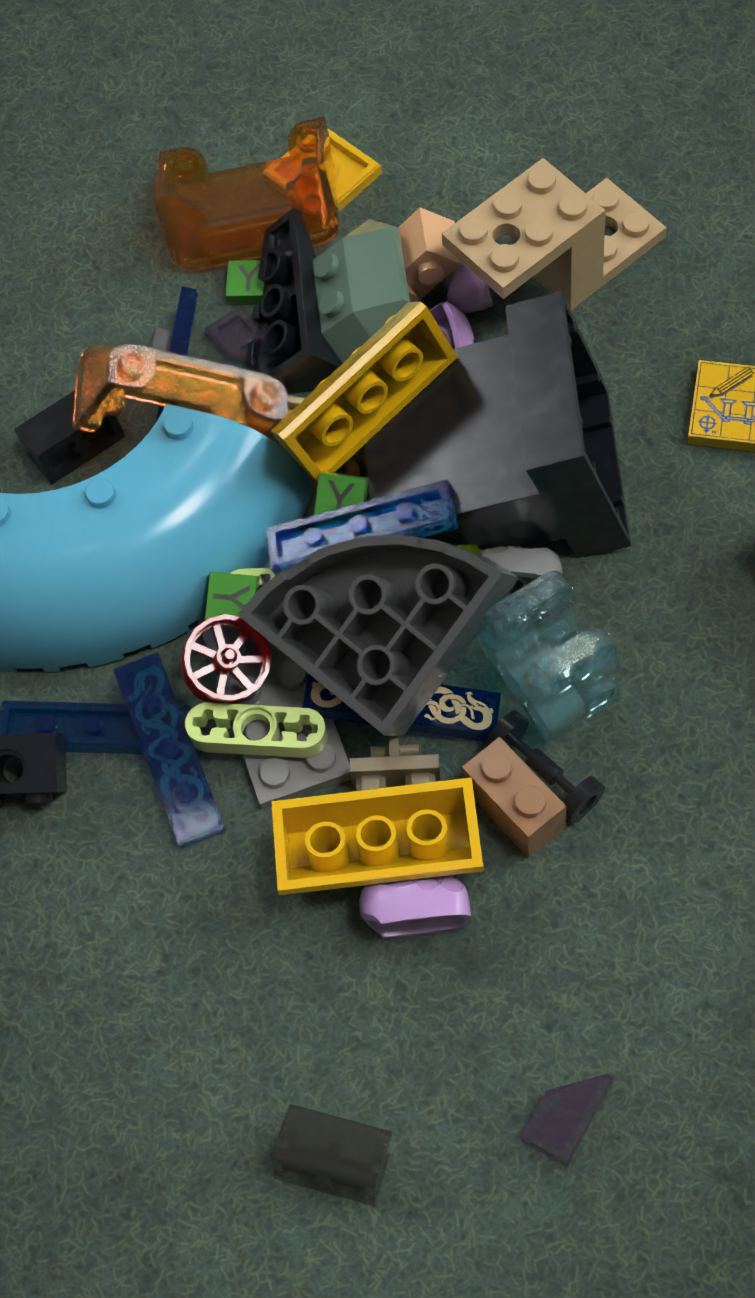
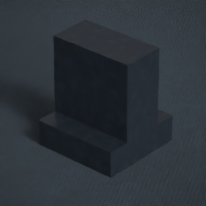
[365,291,631,558]

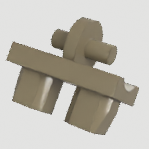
[349,736,441,791]

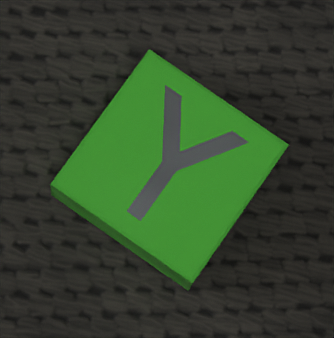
[226,260,264,305]
[314,471,369,526]
[205,572,260,620]

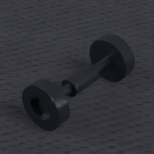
[485,710,605,824]

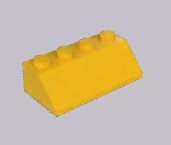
[270,302,458,483]
[271,777,484,895]

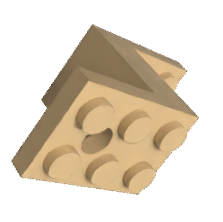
[441,158,667,311]

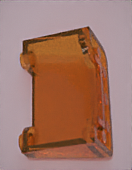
[153,117,339,271]
[72,342,288,438]

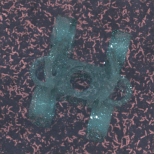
[475,571,620,742]

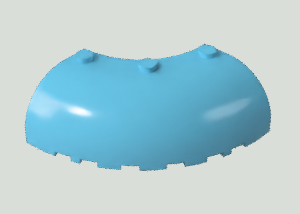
[0,404,314,672]

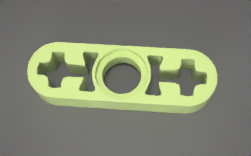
[185,702,328,758]

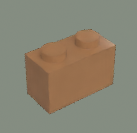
[462,737,566,859]

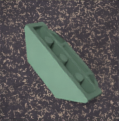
[312,219,410,363]

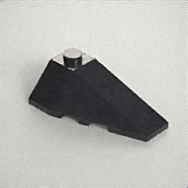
[246,208,343,397]

